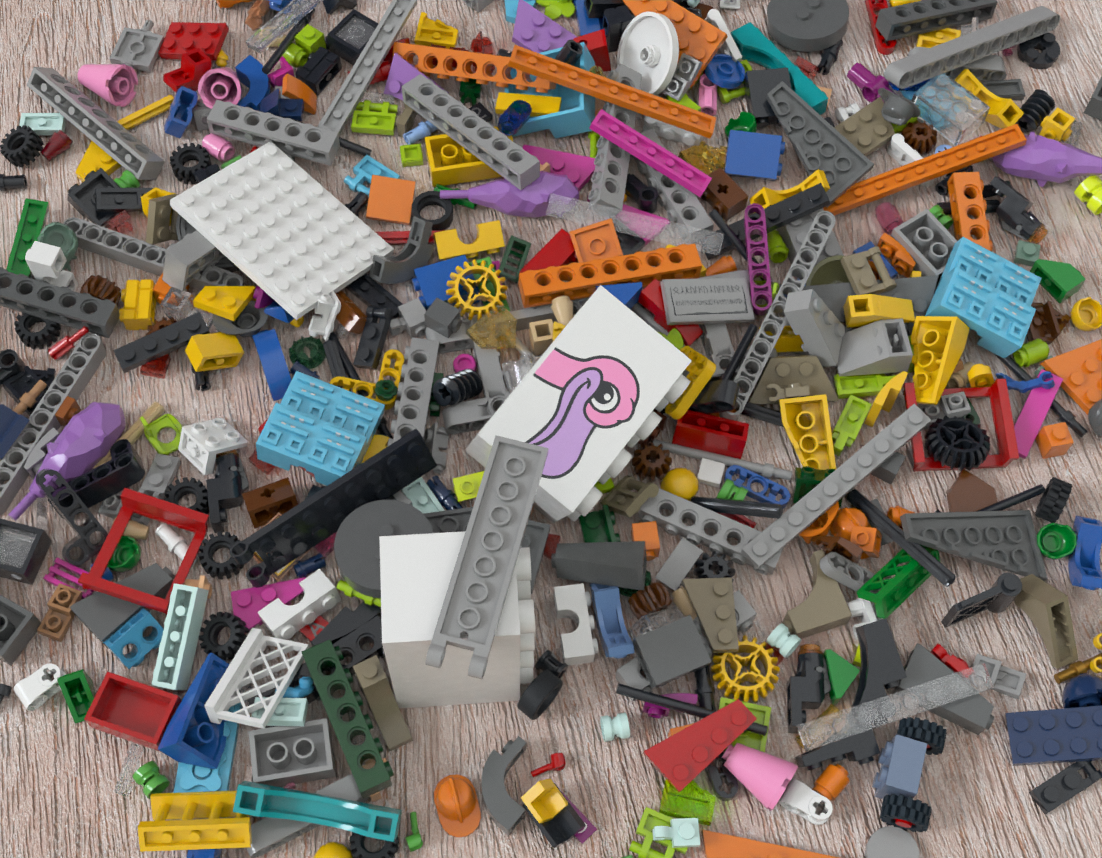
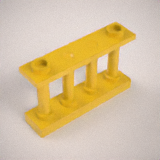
[138,791,252,852]

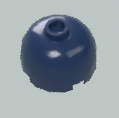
[1062,673,1102,708]

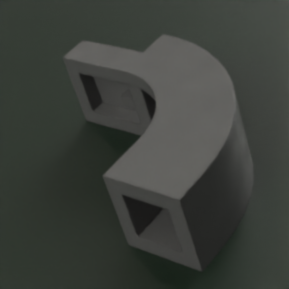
[369,216,435,284]
[482,736,527,836]

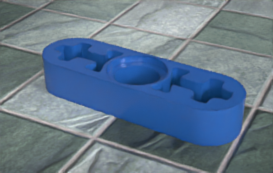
[724,465,790,508]

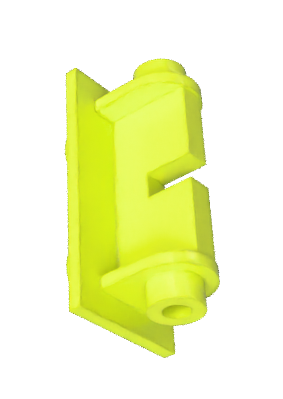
[452,471,484,502]

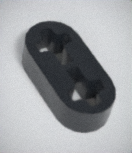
[705,752,739,801]

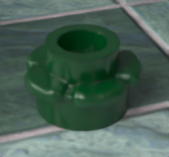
[375,379,398,401]

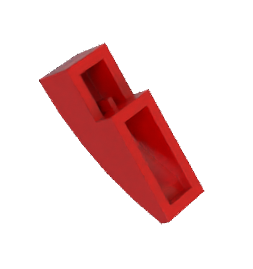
[638,278,703,347]

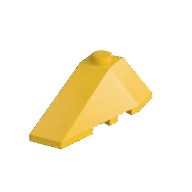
[911,316,970,405]
[779,394,836,470]

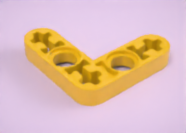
[665,346,716,420]
[330,349,404,410]

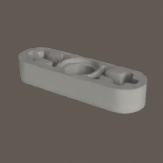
[820,552,881,594]

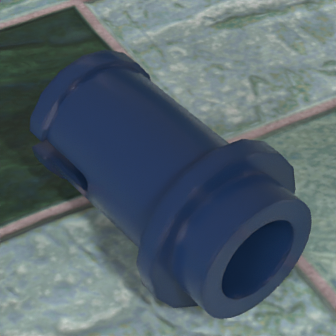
[289,361,320,379]
[293,553,327,578]

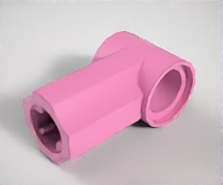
[697,74,717,116]

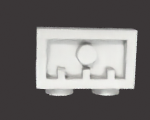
[178,418,248,476]

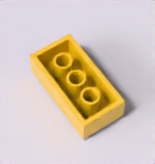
[425,125,513,187]

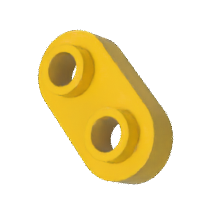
[967,364,994,388]

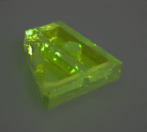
[659,779,716,826]

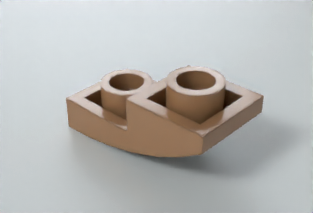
[37,583,83,642]

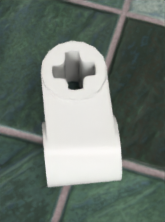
[13,663,67,711]
[779,779,833,825]

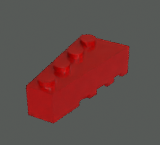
[643,699,757,793]

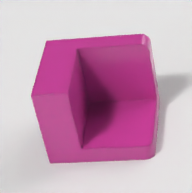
[268,56,295,89]

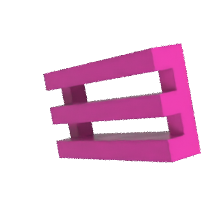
[43,558,94,599]

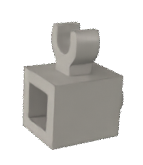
[389,298,427,339]

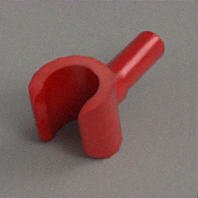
[531,753,566,777]

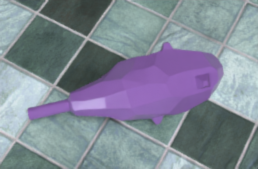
[993,132,1102,187]
[440,171,579,218]
[8,402,126,521]

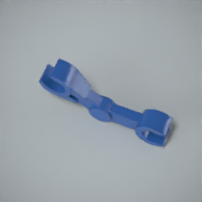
[996,371,1055,393]

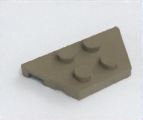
[834,97,895,157]
[748,355,838,405]

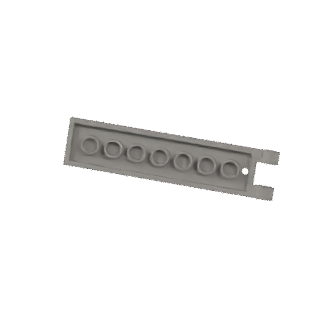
[425,435,548,679]

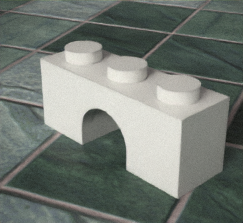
[25,241,78,291]
[257,569,341,640]
[553,583,599,665]

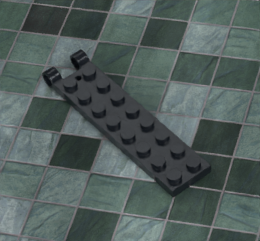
[230,429,437,588]

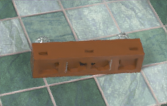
[335,290,367,339]

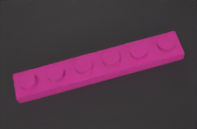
[589,109,712,197]

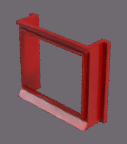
[903,379,1019,472]
[78,488,209,615]

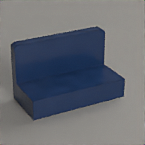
[0,404,30,460]

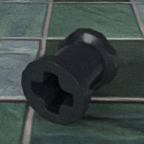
[535,650,568,679]

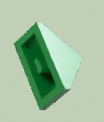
[823,649,860,706]
[57,669,96,724]

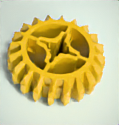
[446,259,508,321]
[711,635,780,703]

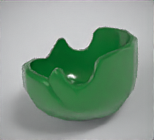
[725,112,757,139]
[1037,523,1077,560]
[107,536,141,573]

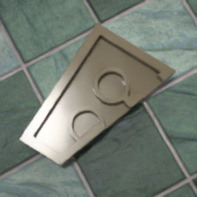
[681,578,739,653]

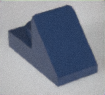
[260,88,304,121]

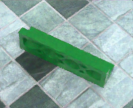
[6,198,49,278]
[857,545,940,619]

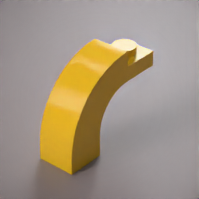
[950,69,1024,128]
[749,169,830,209]

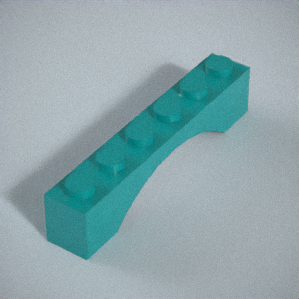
[731,22,828,115]
[233,781,402,842]

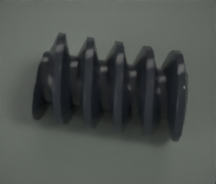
[1015,89,1055,133]
[433,369,483,406]

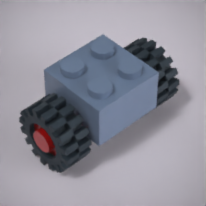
[872,717,947,832]

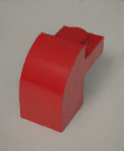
[163,48,212,93]

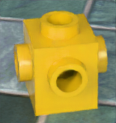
[1039,107,1076,142]

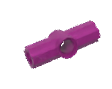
[847,62,897,103]

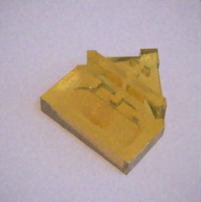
[678,140,727,175]
[466,304,517,349]

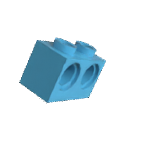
[103,608,164,669]

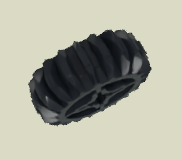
[925,415,990,472]

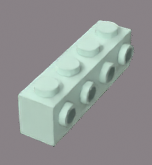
[151,583,209,691]

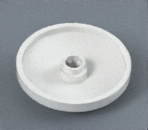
[617,12,679,96]

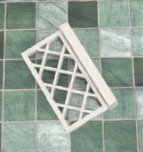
[204,628,309,729]

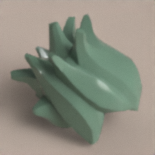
[37,222,78,271]

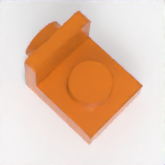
[850,526,882,558]

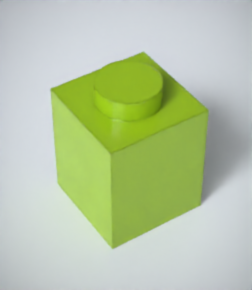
[294,24,326,55]

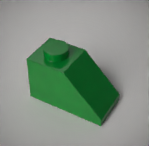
[1030,259,1086,304]

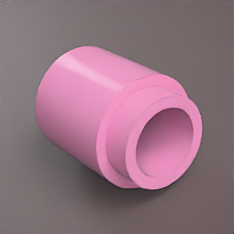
[202,133,235,162]

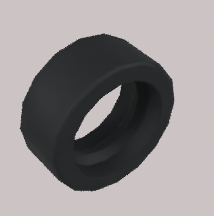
[412,191,453,231]
[517,669,563,720]

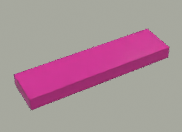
[1014,369,1063,459]

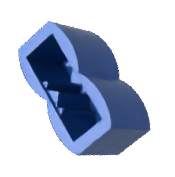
[164,86,198,139]

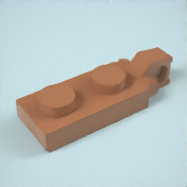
[244,0,271,31]

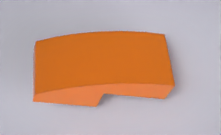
[282,73,317,115]
[877,232,916,278]

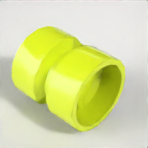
[1074,175,1102,215]

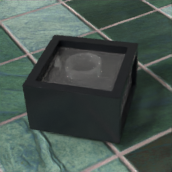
[327,9,378,65]
[0,518,52,585]

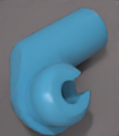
[275,676,314,698]

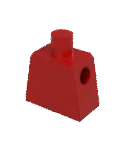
[573,29,611,72]

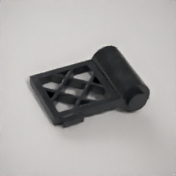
[941,573,1022,628]

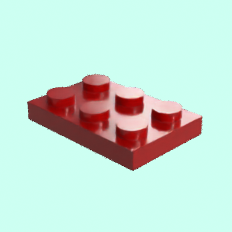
[158,22,229,60]

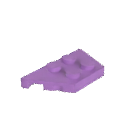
[512,0,577,53]

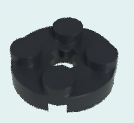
[1017,33,1060,69]

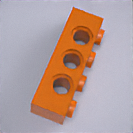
[947,172,993,252]

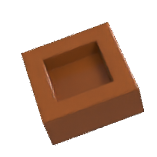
[55,396,81,427]

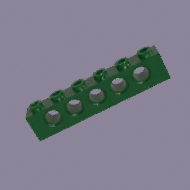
[301,639,394,799]

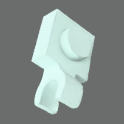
[652,818,700,848]

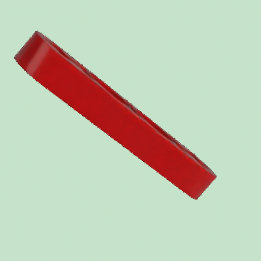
[865,0,897,55]

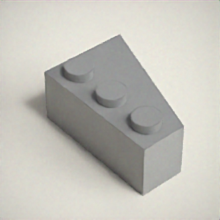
[162,230,225,296]
[784,289,845,367]

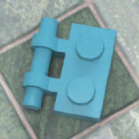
[344,155,400,197]

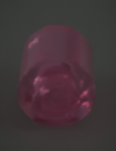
[875,202,904,235]

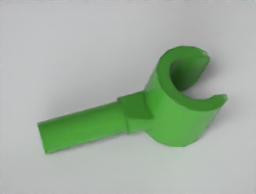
[405,812,423,852]

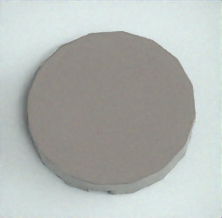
[865,826,920,858]

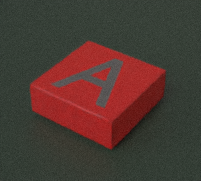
[299,615,329,642]

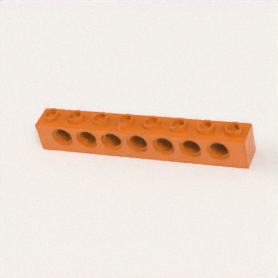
[392,42,556,93]
[518,243,702,308]

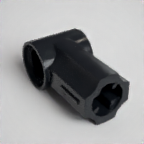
[555,40,583,66]
[625,174,658,214]
[0,349,25,385]

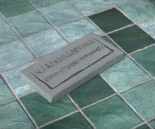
[660,277,755,325]

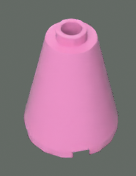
[78,64,138,107]
[198,67,242,109]
[722,743,798,811]

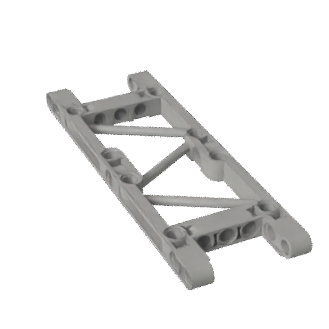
[425,270,778,434]

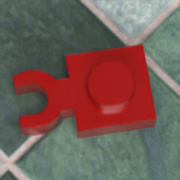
[930,644,973,681]

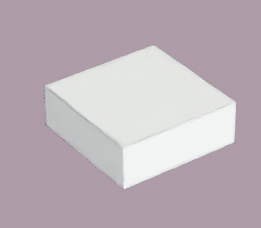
[697,458,725,488]

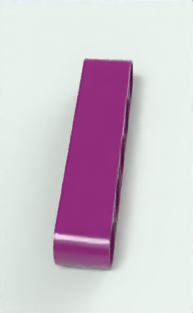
[744,203,772,316]

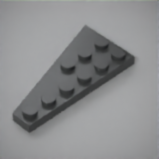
[766,81,874,208]
[802,275,939,336]
[900,510,1048,581]

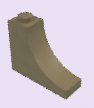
[782,549,852,639]
[1014,574,1078,669]
[353,655,413,752]

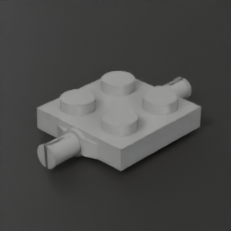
[109,20,164,72]

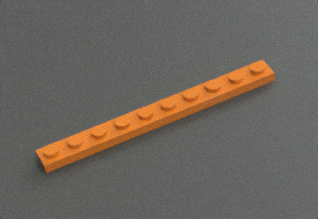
[508,45,716,139]
[823,124,1027,216]

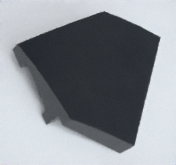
[2,366,56,416]

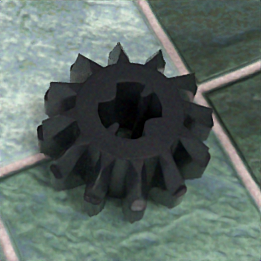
[693,551,736,583]

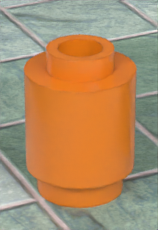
[812,764,850,801]

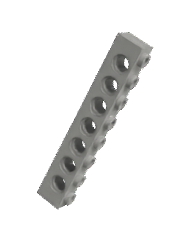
[588,64,642,219]
[27,67,165,180]
[401,74,540,190]

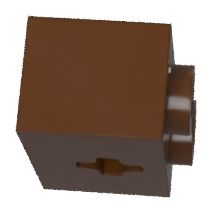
[701,167,748,221]
[242,477,298,529]

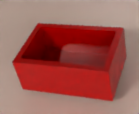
[84,671,182,753]

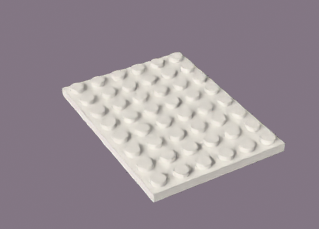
[170,142,394,320]

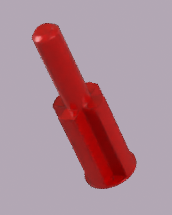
[48,326,89,360]

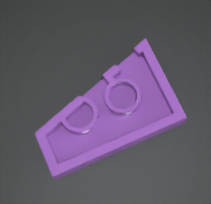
[383,53,449,100]

